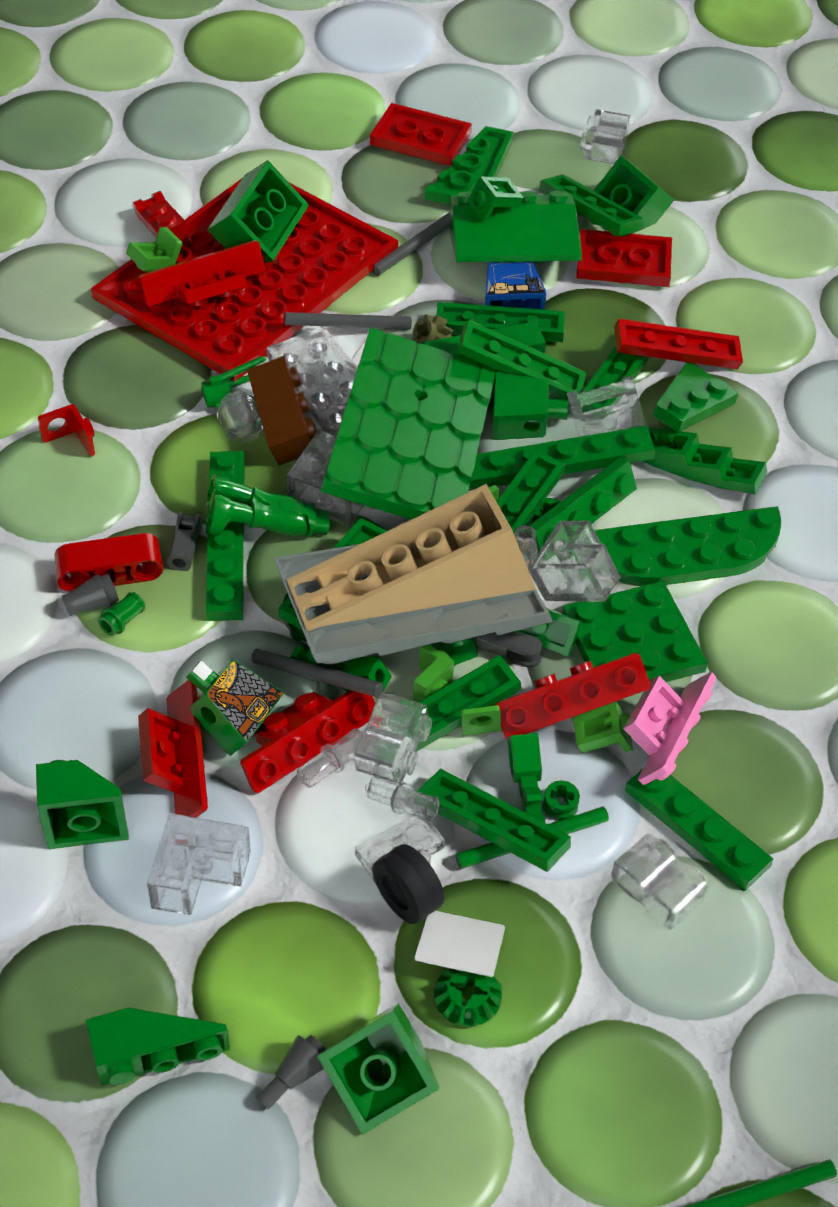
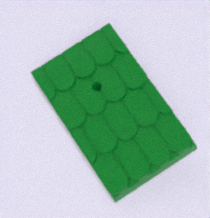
[320,327,496,520]

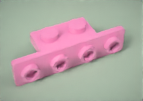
[624,672,717,785]

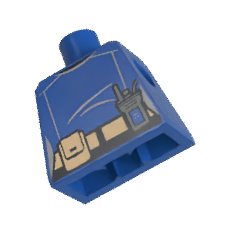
[485,261,546,310]

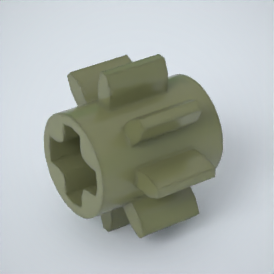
[412,314,453,344]

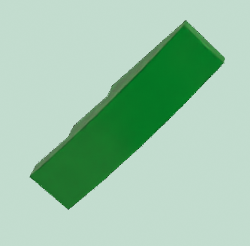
[635,426,767,495]

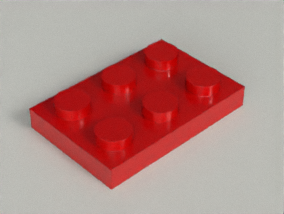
[370,103,472,166]
[576,229,672,287]

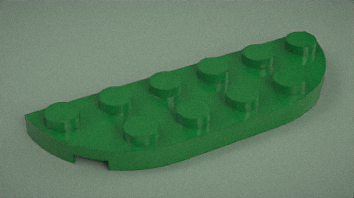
[575,506,781,586]

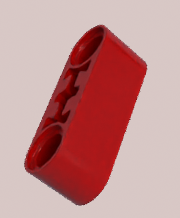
[54,533,163,592]

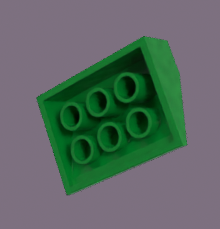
[450,191,582,262]

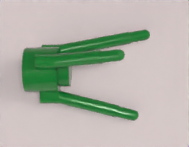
[201,356,266,413]

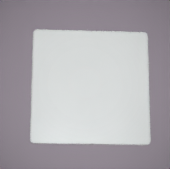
[414,911,505,977]

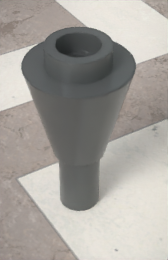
[256,1035,326,1110]

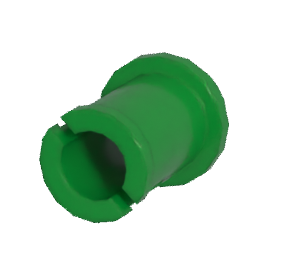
[98,592,146,636]

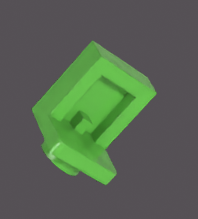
[126,227,182,272]
[413,644,454,705]

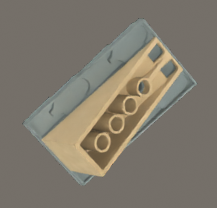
[274,484,553,664]

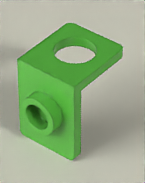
[461,705,501,736]

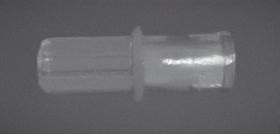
[297,728,368,788]
[365,776,440,821]

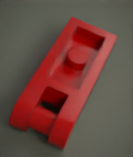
[132,191,190,238]

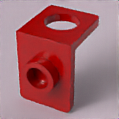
[37,403,95,457]

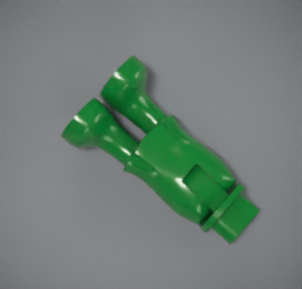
[205,474,330,537]

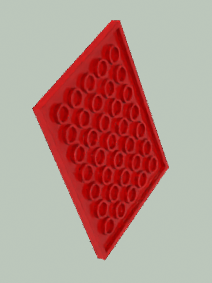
[91,178,398,382]

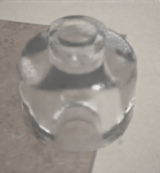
[216,391,263,444]

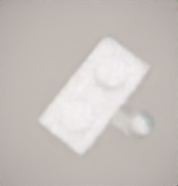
[355,811,445,884]

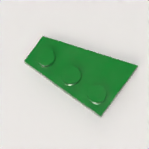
[652,362,739,432]

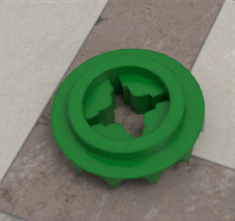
[434,968,502,1027]

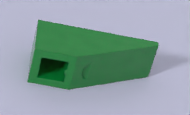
[85,1008,230,1086]

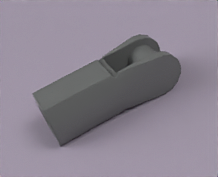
[167,512,202,571]
[475,631,542,668]

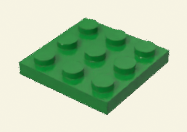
[562,581,708,682]

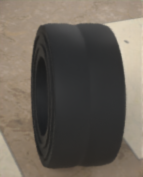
[372,844,444,924]

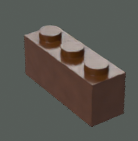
[247,356,318,466]

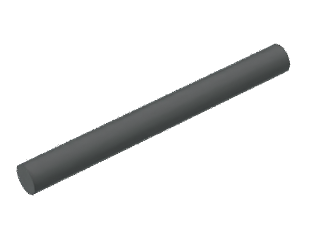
[372,212,450,276]
[283,312,412,329]
[251,648,383,697]

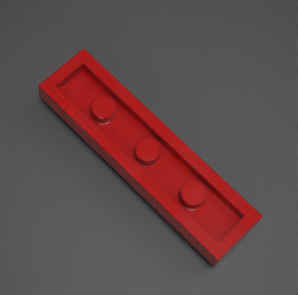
[614,318,743,370]

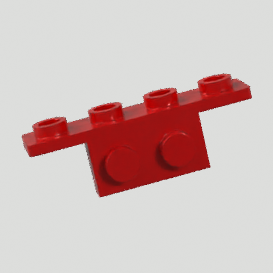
[139,240,265,307]
[494,653,651,739]
[138,680,208,827]
[240,690,379,794]

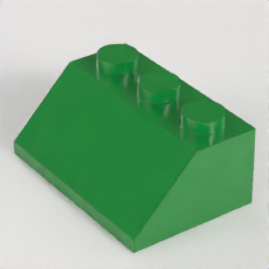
[207,160,309,263]

